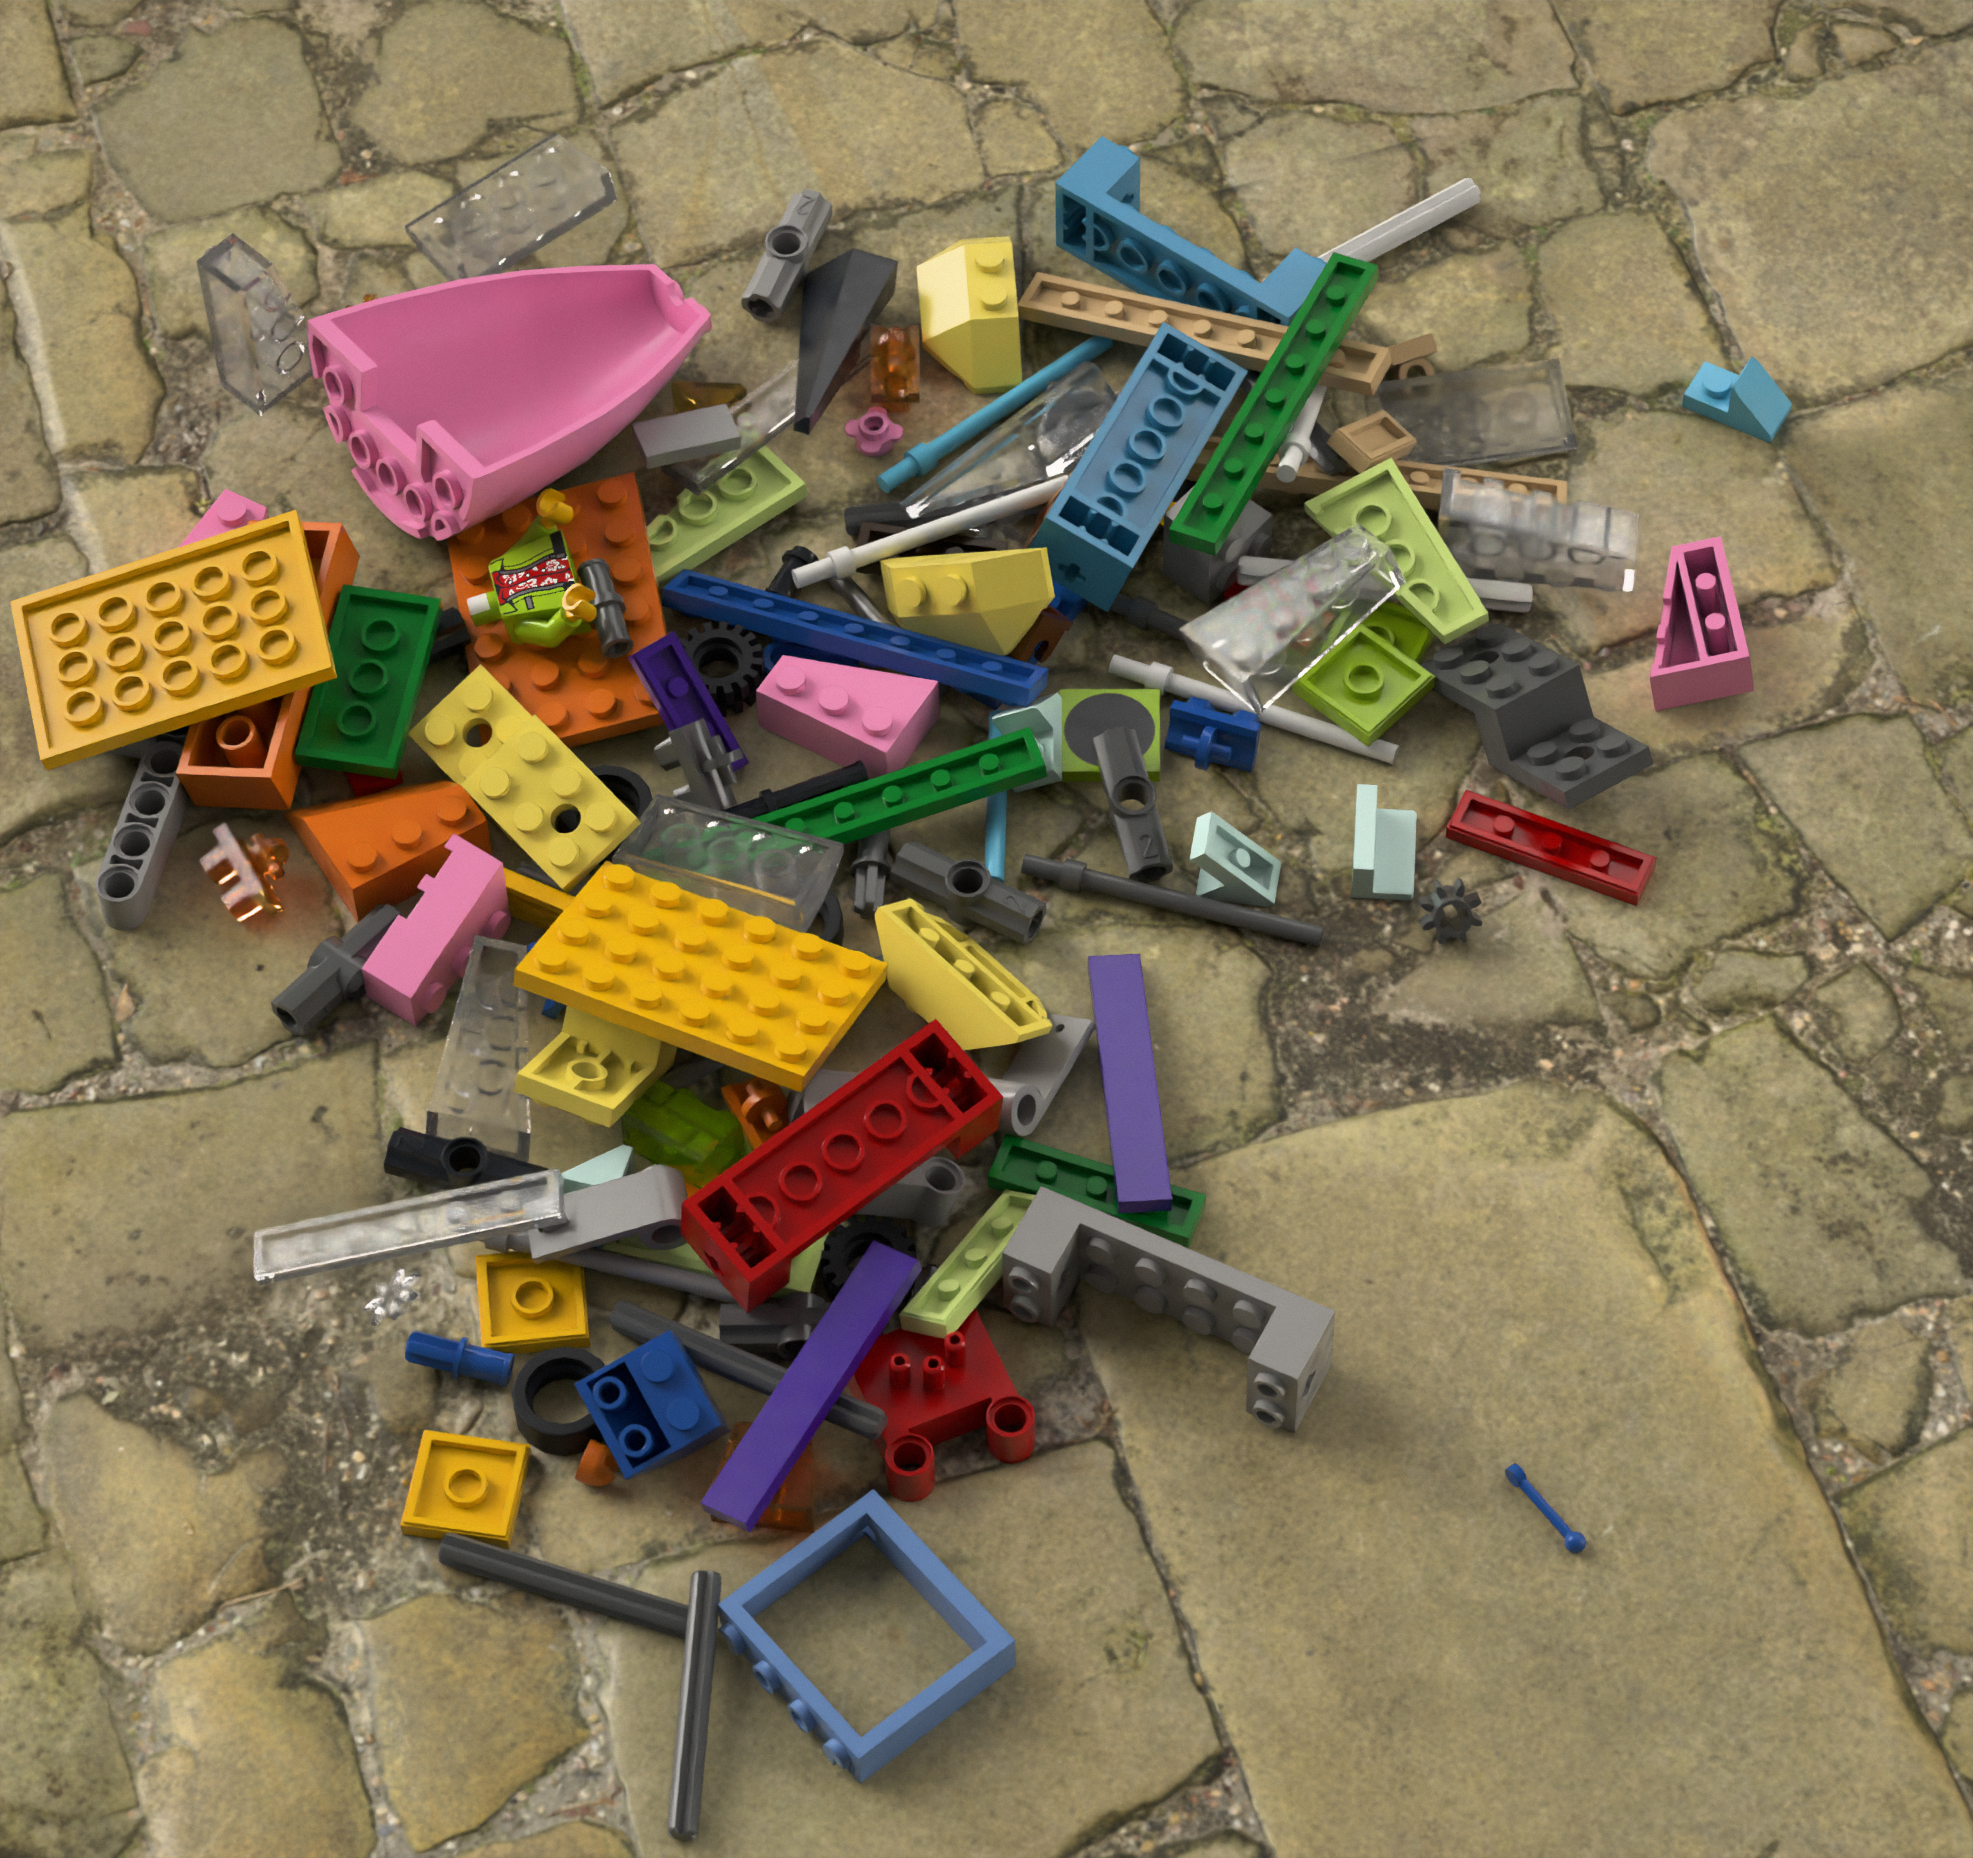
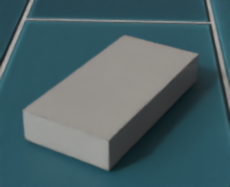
[632,404,741,469]

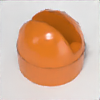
[575,1439,620,1487]

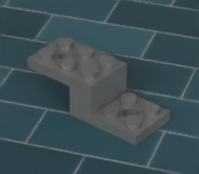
[1420,623,1653,810]

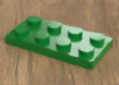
[295,584,443,779]

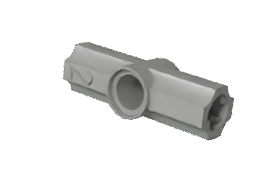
[741,189,833,324]

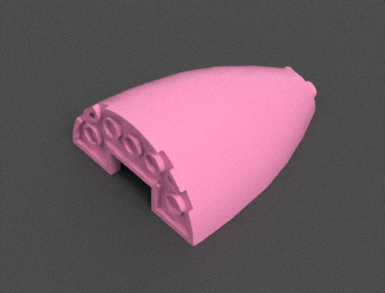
[307,264,712,541]

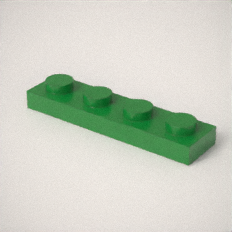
[988,1133,1206,1248]

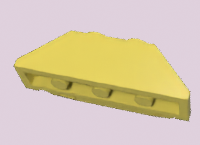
[917,236,1022,394]
[880,547,1055,656]
[874,898,1053,1051]

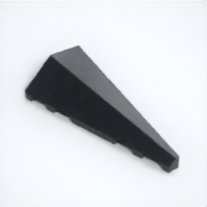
[793,248,898,435]

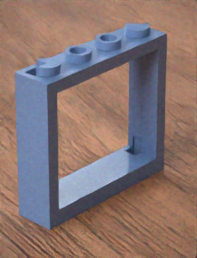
[717,1489,1016,1784]

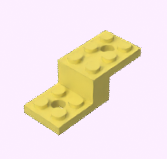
[408,664,641,893]
[514,1006,677,1128]

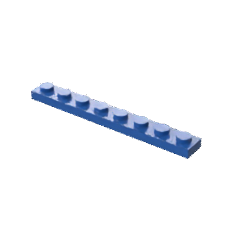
[662,569,1049,707]

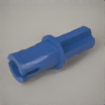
[405,1331,515,1387]

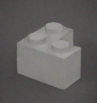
[1163,485,1274,605]

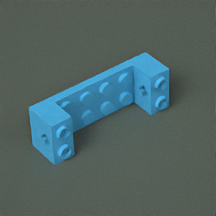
[1055,136,1327,326]
[1028,322,1248,612]

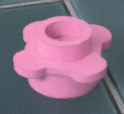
[845,406,903,457]

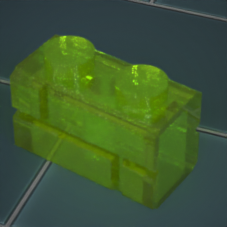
[620,1079,745,1189]

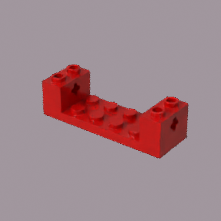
[680,1019,1003,1314]

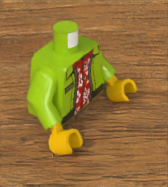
[467,488,597,648]

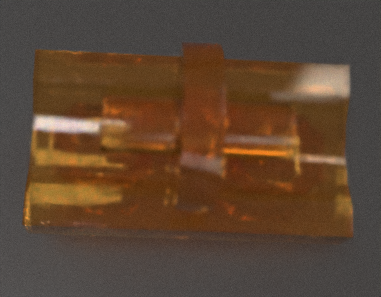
[871,325,920,413]
[199,822,290,921]

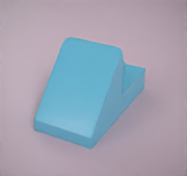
[1682,357,1792,443]

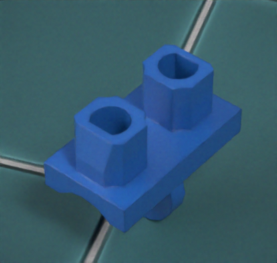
[1164,696,1261,772]

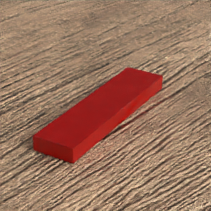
[1446,790,1657,906]

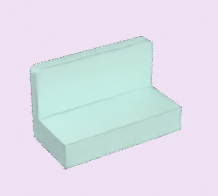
[1352,784,1417,900]

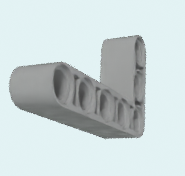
[96,725,191,930]

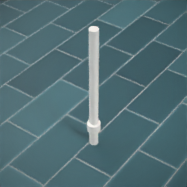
[1276,335,1346,483]
[791,475,1068,589]
[1108,654,1399,765]

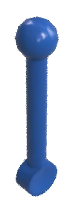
[1505,1463,1586,1553]

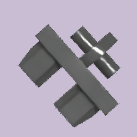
[654,718,744,818]

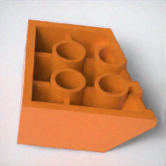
[284,779,492,922]

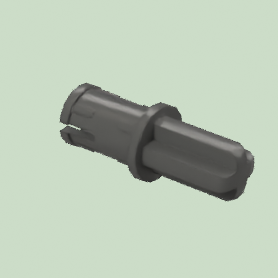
[851,829,891,920]

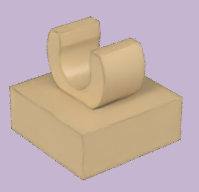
[1386,333,1437,391]

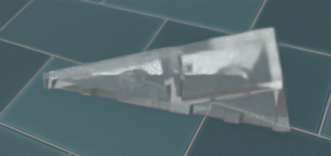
[898,361,1117,520]

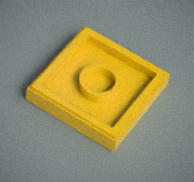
[475,1251,591,1354]
[400,1430,532,1549]

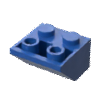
[575,1330,731,1480]

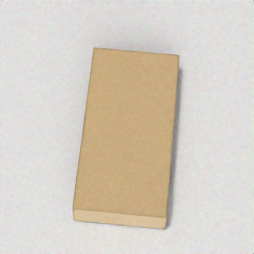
[1327,410,1417,474]

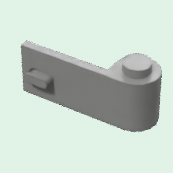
[988,1013,1096,1136]
[523,1164,688,1264]

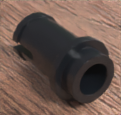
[765,546,819,599]

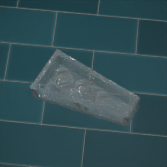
[196,233,313,416]
[1438,467,1640,592]
[1179,523,1406,715]
[426,935,531,1162]

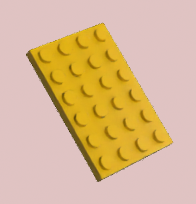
[10,510,337,771]
[513,860,888,1093]

